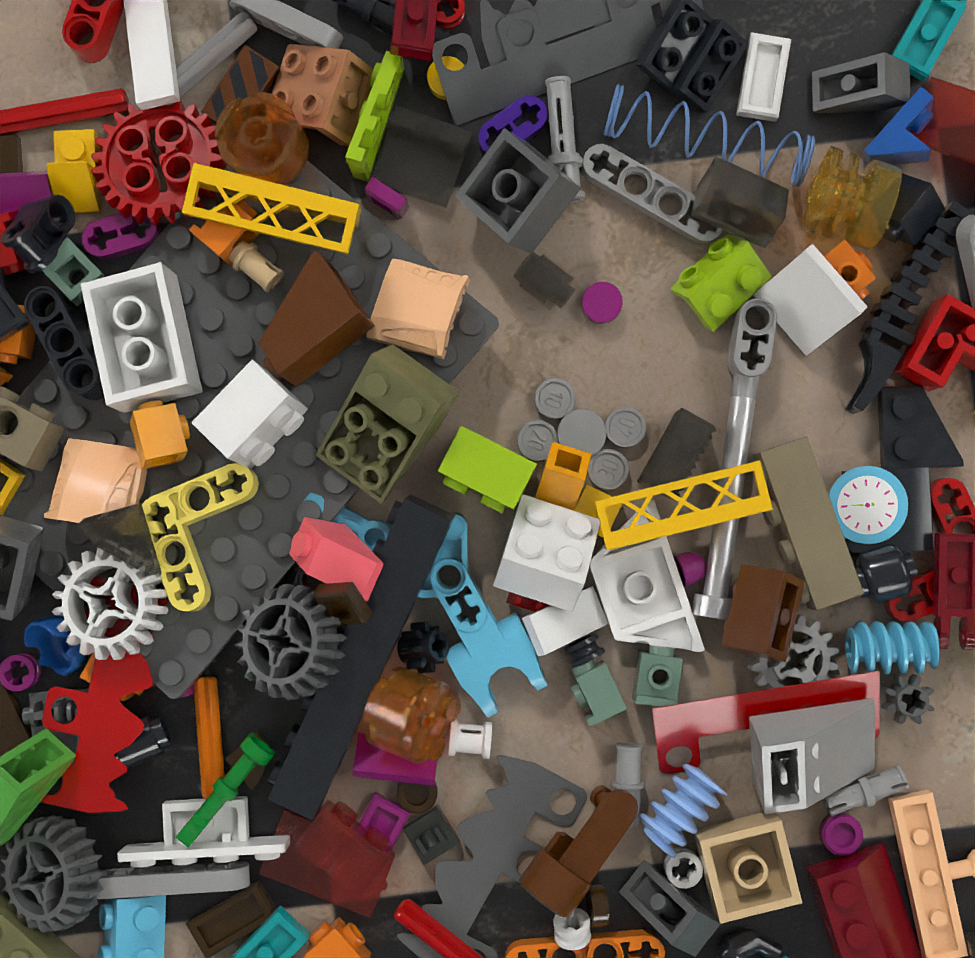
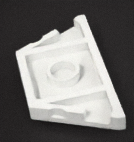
[589,500,705,652]

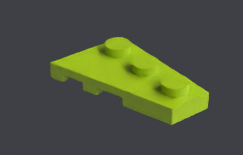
[345,51,404,182]

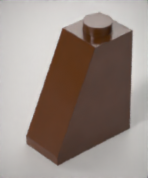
[258,250,375,387]

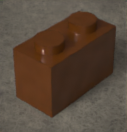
[722,564,805,662]

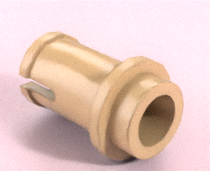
[229,241,284,292]

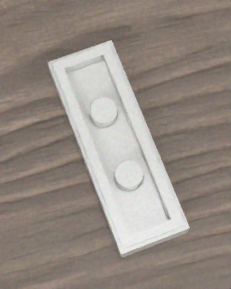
[124,0,180,110]

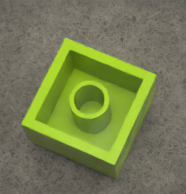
[438,426,537,514]

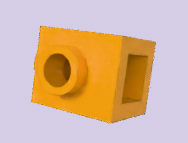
[130,400,190,470]
[535,442,591,511]

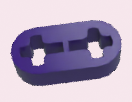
[478,96,547,155]

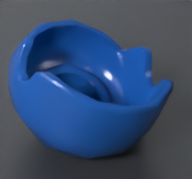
[24,614,88,676]

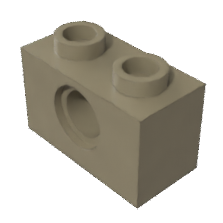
[0,385,66,472]

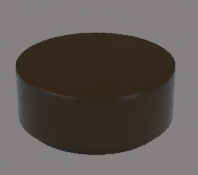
[396,781,438,814]
[585,883,609,928]

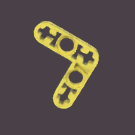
[139,463,259,612]

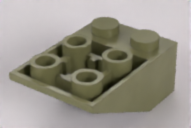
[316,344,460,504]

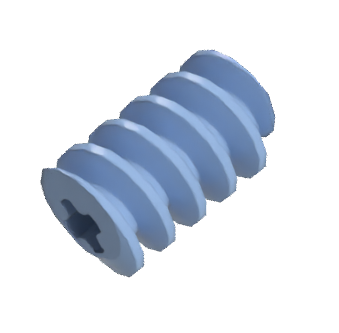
[639,763,729,858]

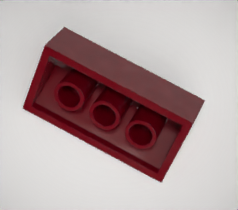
[805,842,922,958]

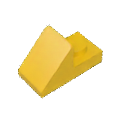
[46,129,101,214]

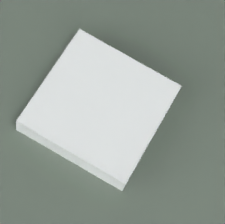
[753,244,867,356]

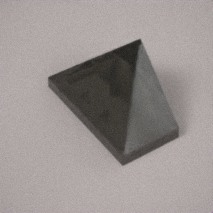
[78,503,162,578]

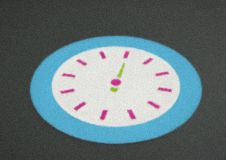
[829,466,908,544]

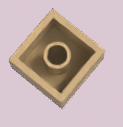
[694,812,802,924]

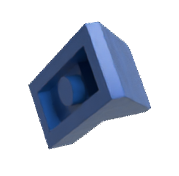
[864,87,934,167]

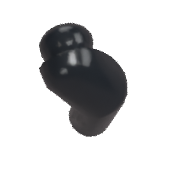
[718,928,782,958]

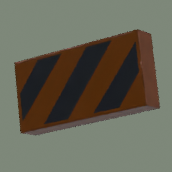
[201,45,280,137]

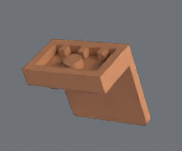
[264,44,374,146]

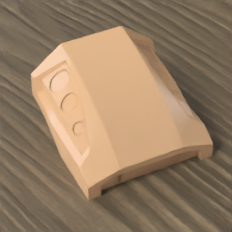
[366,259,470,359]
[44,438,148,532]

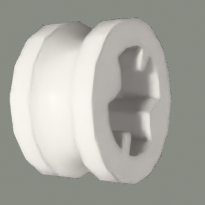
[663,847,703,889]
[553,908,591,950]

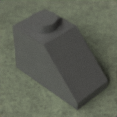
[812,52,910,113]
[619,860,720,957]

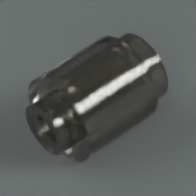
[514,252,576,310]

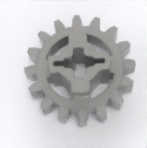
[747,614,839,689]

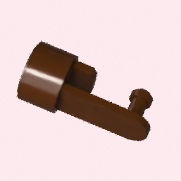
[519,785,638,919]

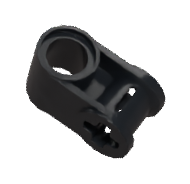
[0,195,75,273]

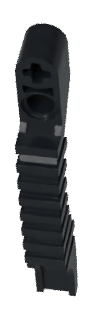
[844,198,975,414]

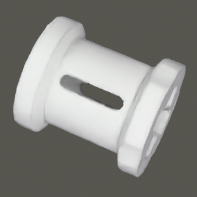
[448,719,492,759]

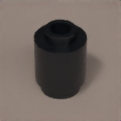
[114,715,172,768]

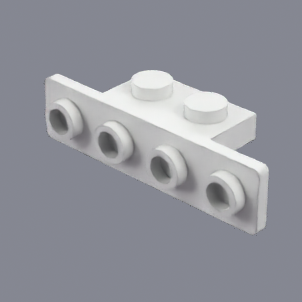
[117,796,290,867]

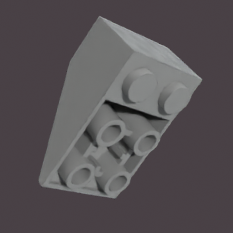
[749,698,875,815]

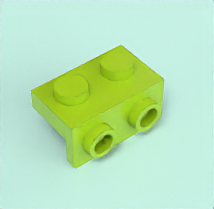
[670,234,772,332]

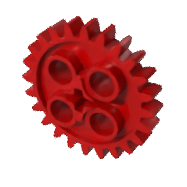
[91,99,226,226]

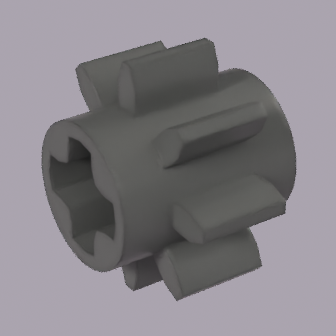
[881,674,935,724]

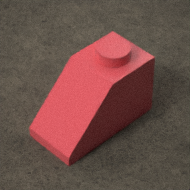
[289,517,384,601]

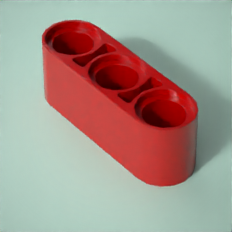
[62,0,124,63]

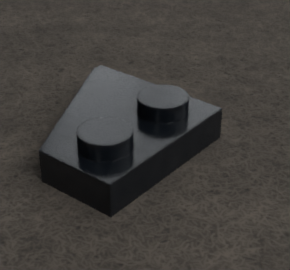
[877,387,964,469]

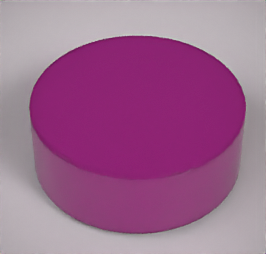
[581,282,623,324]
[819,812,863,856]

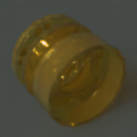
[802,146,902,251]

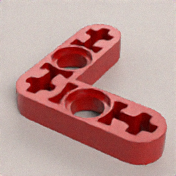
[884,478,975,622]

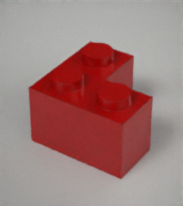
[893,294,975,392]

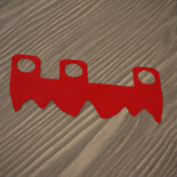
[41,576,169,813]

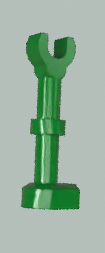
[176,732,277,848]

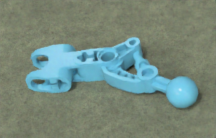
[303,493,548,717]

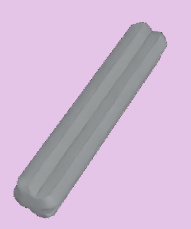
[169,11,257,105]

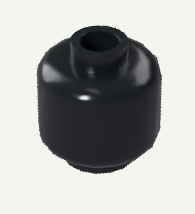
[854,544,918,604]

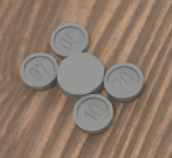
[517,378,646,490]

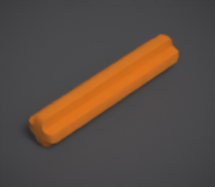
[193,676,225,799]

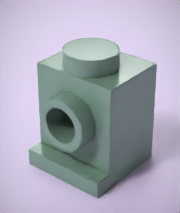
[42,237,105,307]
[632,645,683,707]
[571,659,627,727]

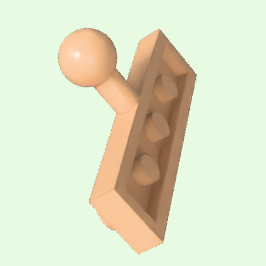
[888,790,975,958]

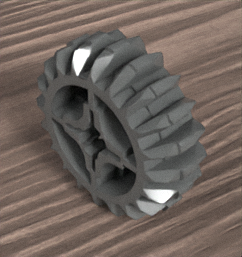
[234,584,347,700]
[0,815,105,932]

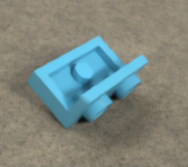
[97,895,166,958]

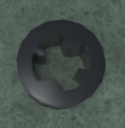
[564,633,605,667]

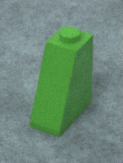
[0,729,76,846]

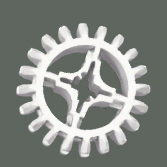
[52,546,169,660]

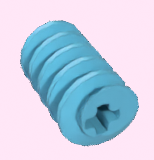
[845,621,939,674]

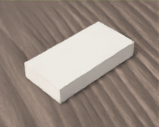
[736,32,791,122]
[522,586,609,656]

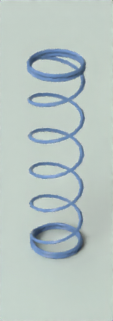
[603,84,815,188]

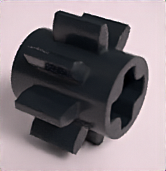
[397,621,449,674]

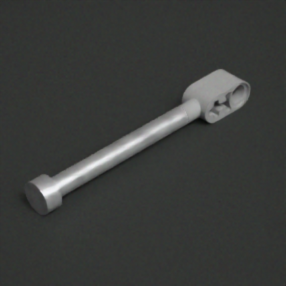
[692,298,777,620]

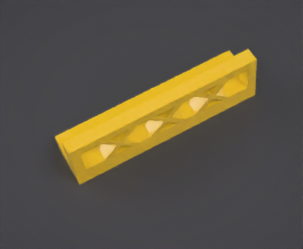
[182,163,362,255]
[595,460,773,550]

